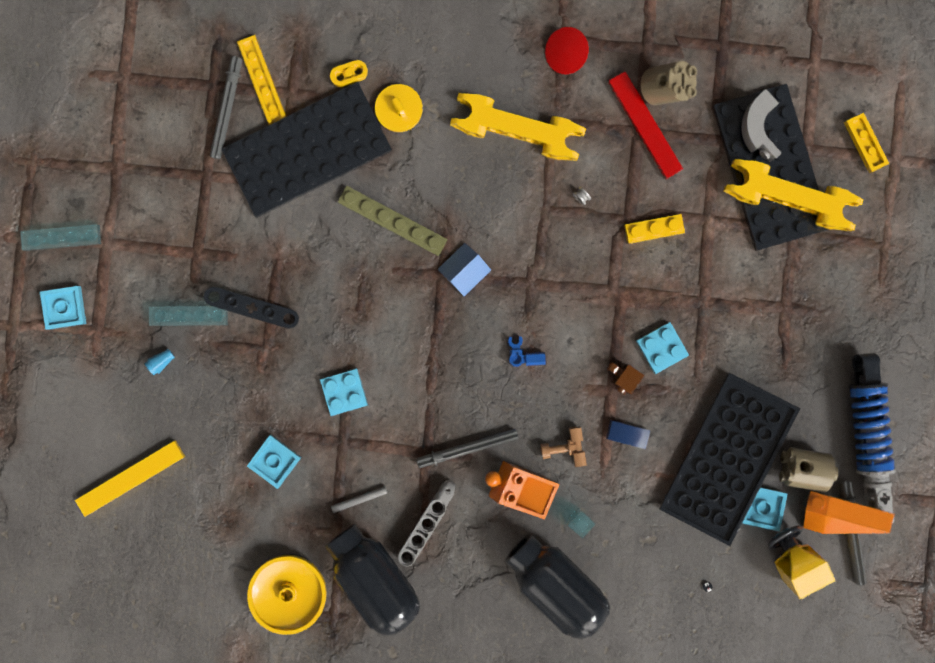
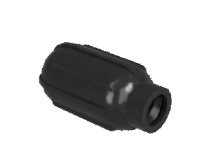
[325,524,420,636]
[505,534,610,639]

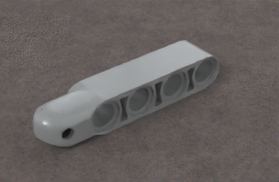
[398,480,456,566]

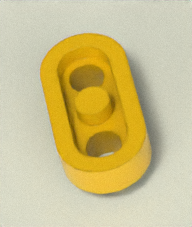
[330,60,368,87]

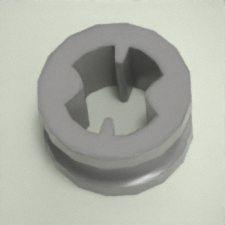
[572,187,591,206]

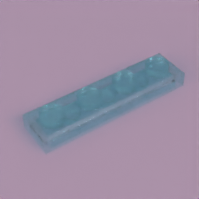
[20,224,101,251]
[149,306,228,326]

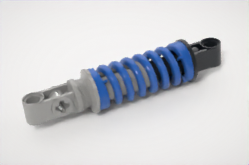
[848,353,896,523]

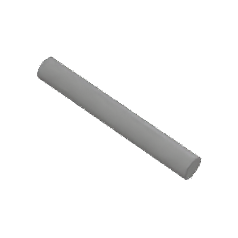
[331,486,388,513]

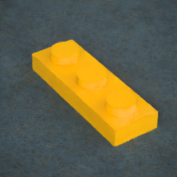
[844,113,889,173]
[624,214,685,244]

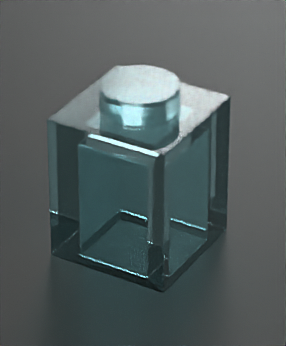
[566,507,595,538]

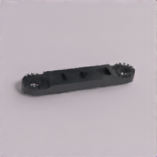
[204,287,299,329]

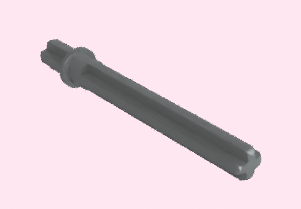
[210,56,242,159]
[417,429,518,468]
[839,481,867,586]

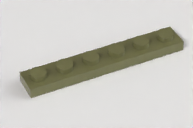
[338,186,447,257]

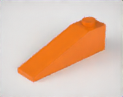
[803,491,894,534]

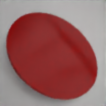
[545,27,589,74]

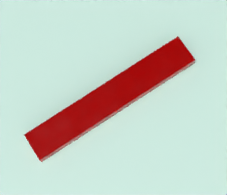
[608,71,683,179]

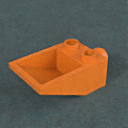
[485,461,560,519]

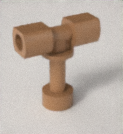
[540,426,587,467]

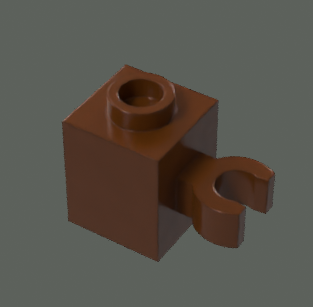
[607,363,645,395]

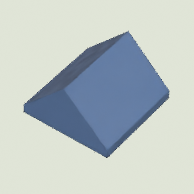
[438,243,491,296]

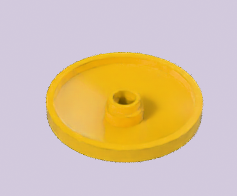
[247,555,327,635]

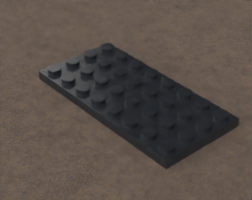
[222,82,392,218]
[712,84,830,251]
[659,373,801,546]

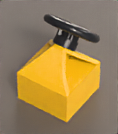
[767,525,835,599]

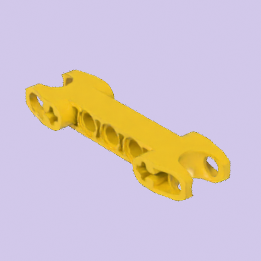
[450,93,586,161]
[723,159,863,231]

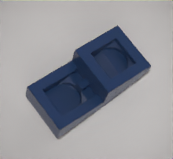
[606,420,650,449]

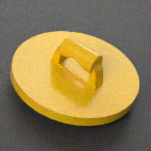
[375,84,423,132]

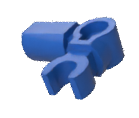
[508,336,546,367]

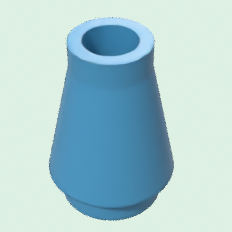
[144,349,175,375]

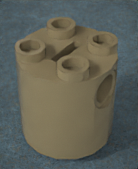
[641,61,697,106]
[779,447,838,492]

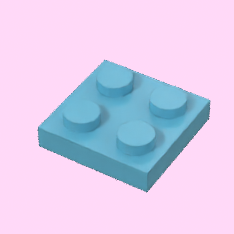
[40,286,86,330]
[636,322,689,374]
[320,369,368,416]
[247,435,302,489]
[743,487,788,532]

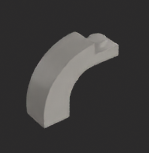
[742,89,781,162]

